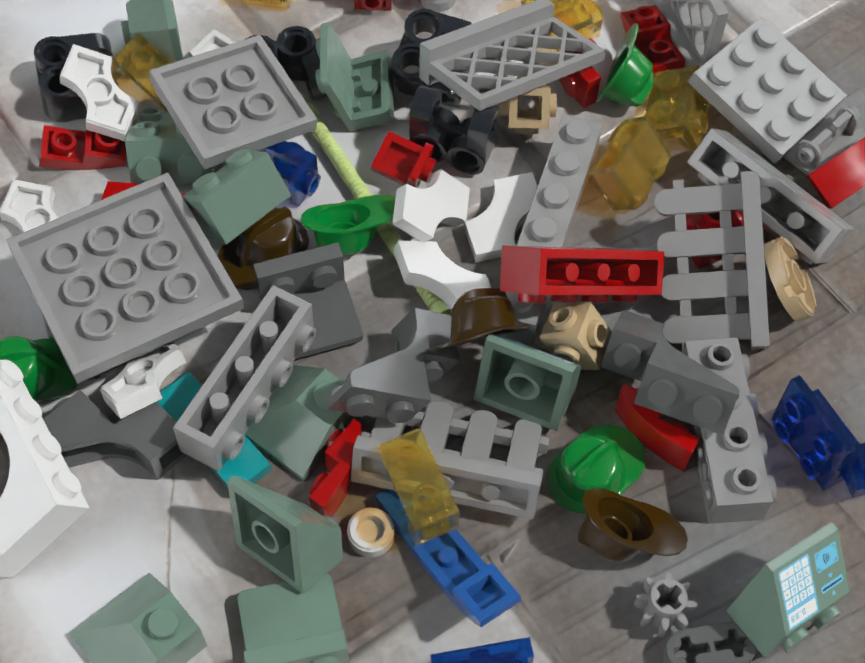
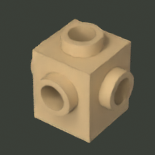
[499,76,557,134]
[539,301,612,370]

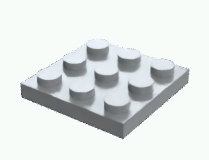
[688,17,847,164]
[149,35,317,170]

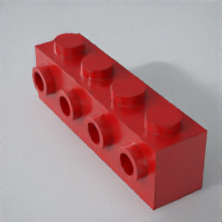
[500,245,664,303]

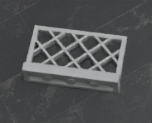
[419,0,605,111]
[647,0,729,82]

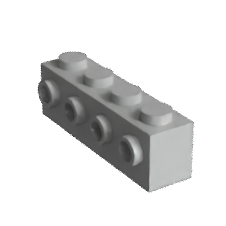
[687,128,855,264]
[173,285,316,472]
[681,337,777,524]

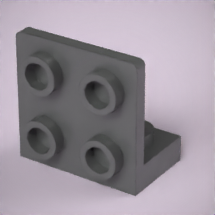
[254,242,363,359]

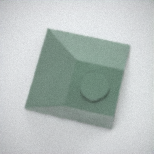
[121,0,184,69]
[245,365,362,482]
[227,475,343,594]
[70,573,207,663]

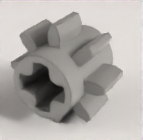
[634,572,697,637]

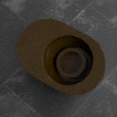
[217,206,309,290]
[427,288,529,352]
[578,488,688,563]

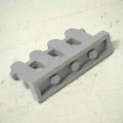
[654,170,770,350]
[351,401,549,520]

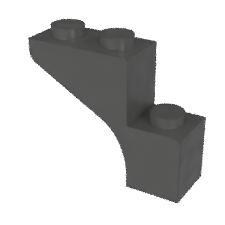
[327,308,460,423]
[601,310,739,435]
[6,390,187,480]

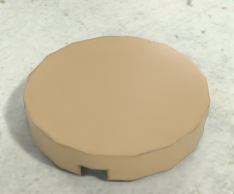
[764,237,816,322]

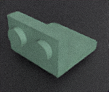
[315,22,394,132]
[125,108,214,185]
[237,574,350,663]

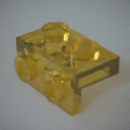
[641,65,711,150]

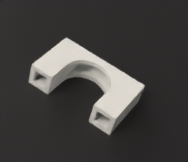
[0,359,89,578]

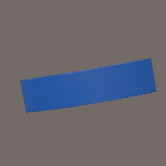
[375,489,521,628]

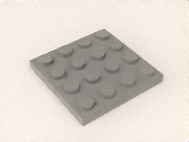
[6,173,244,384]

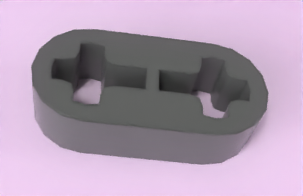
[663,622,757,663]

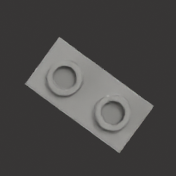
[784,106,865,175]

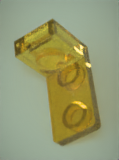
[111,33,170,112]
[378,429,460,546]

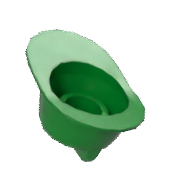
[596,24,654,107]
[301,195,396,256]
[0,336,79,402]
[547,424,646,514]

